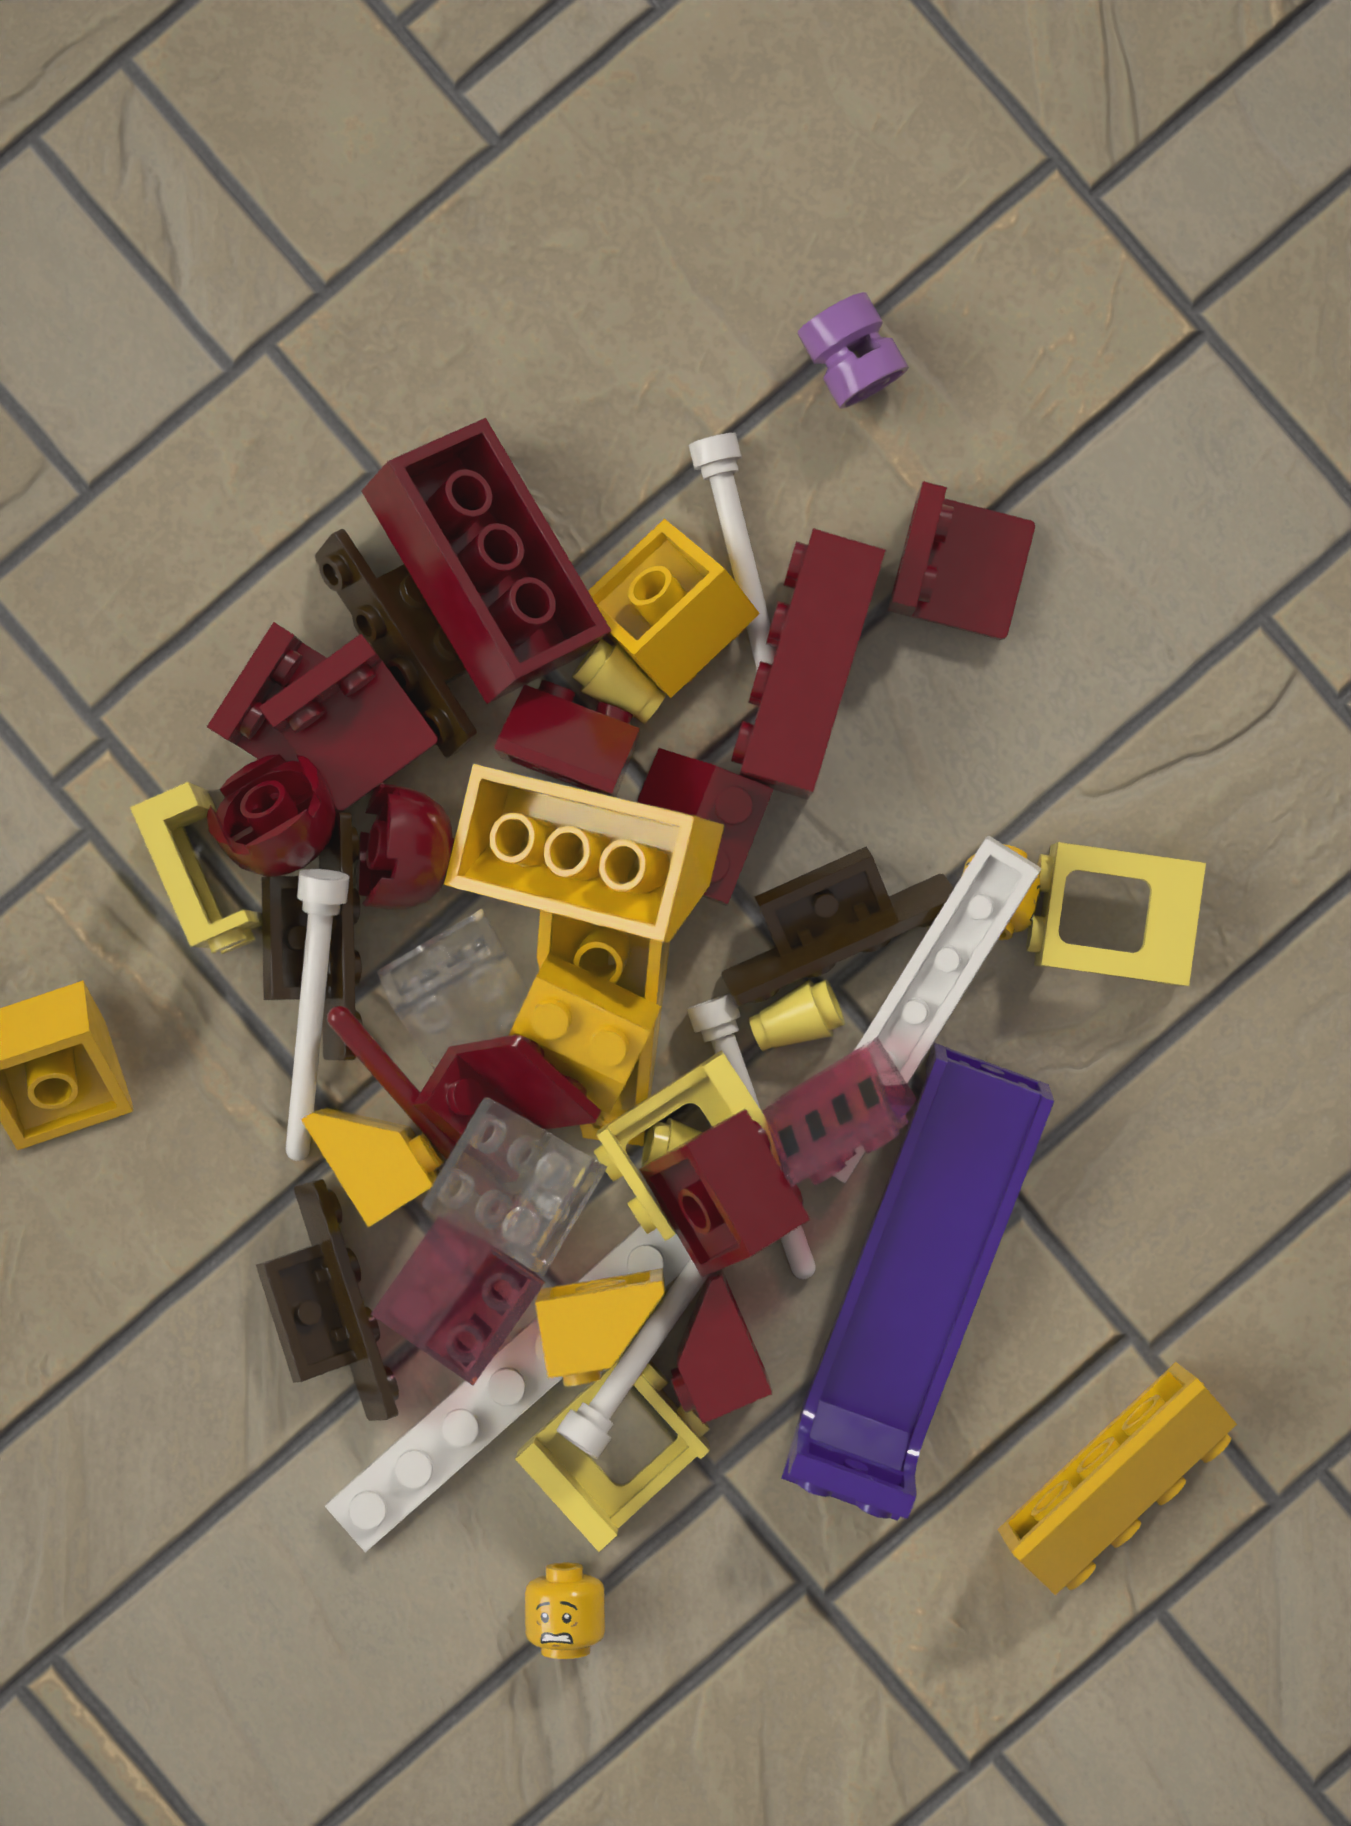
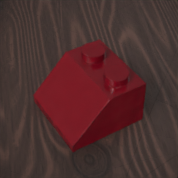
[494,680,641,798]
[637,748,774,906]
[639,1109,810,1277]
[671,1269,773,1424]

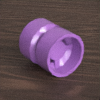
[797,292,909,409]

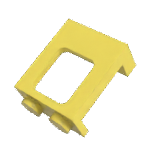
[130,782,262,954]
[1026,842,1206,986]
[593,1050,792,1241]
[515,1353,710,1552]

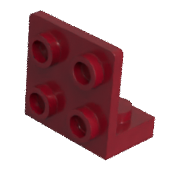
[887,481,1036,640]
[207,622,327,762]
[259,634,438,811]
[413,1035,602,1181]

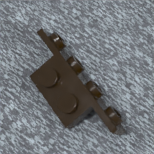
[315,529,477,758]
[261,813,363,1061]
[721,846,954,1006]
[256,1179,399,1421]

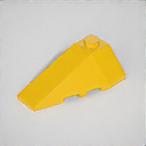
[536,910,670,1146]

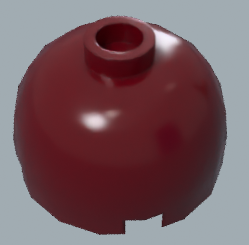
[207,754,336,877]
[356,783,455,910]

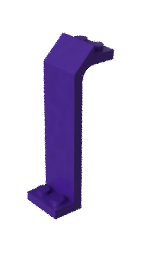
[781,1043,1054,1521]

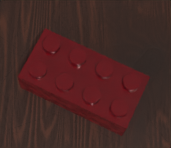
[361,418,611,704]
[731,528,886,800]

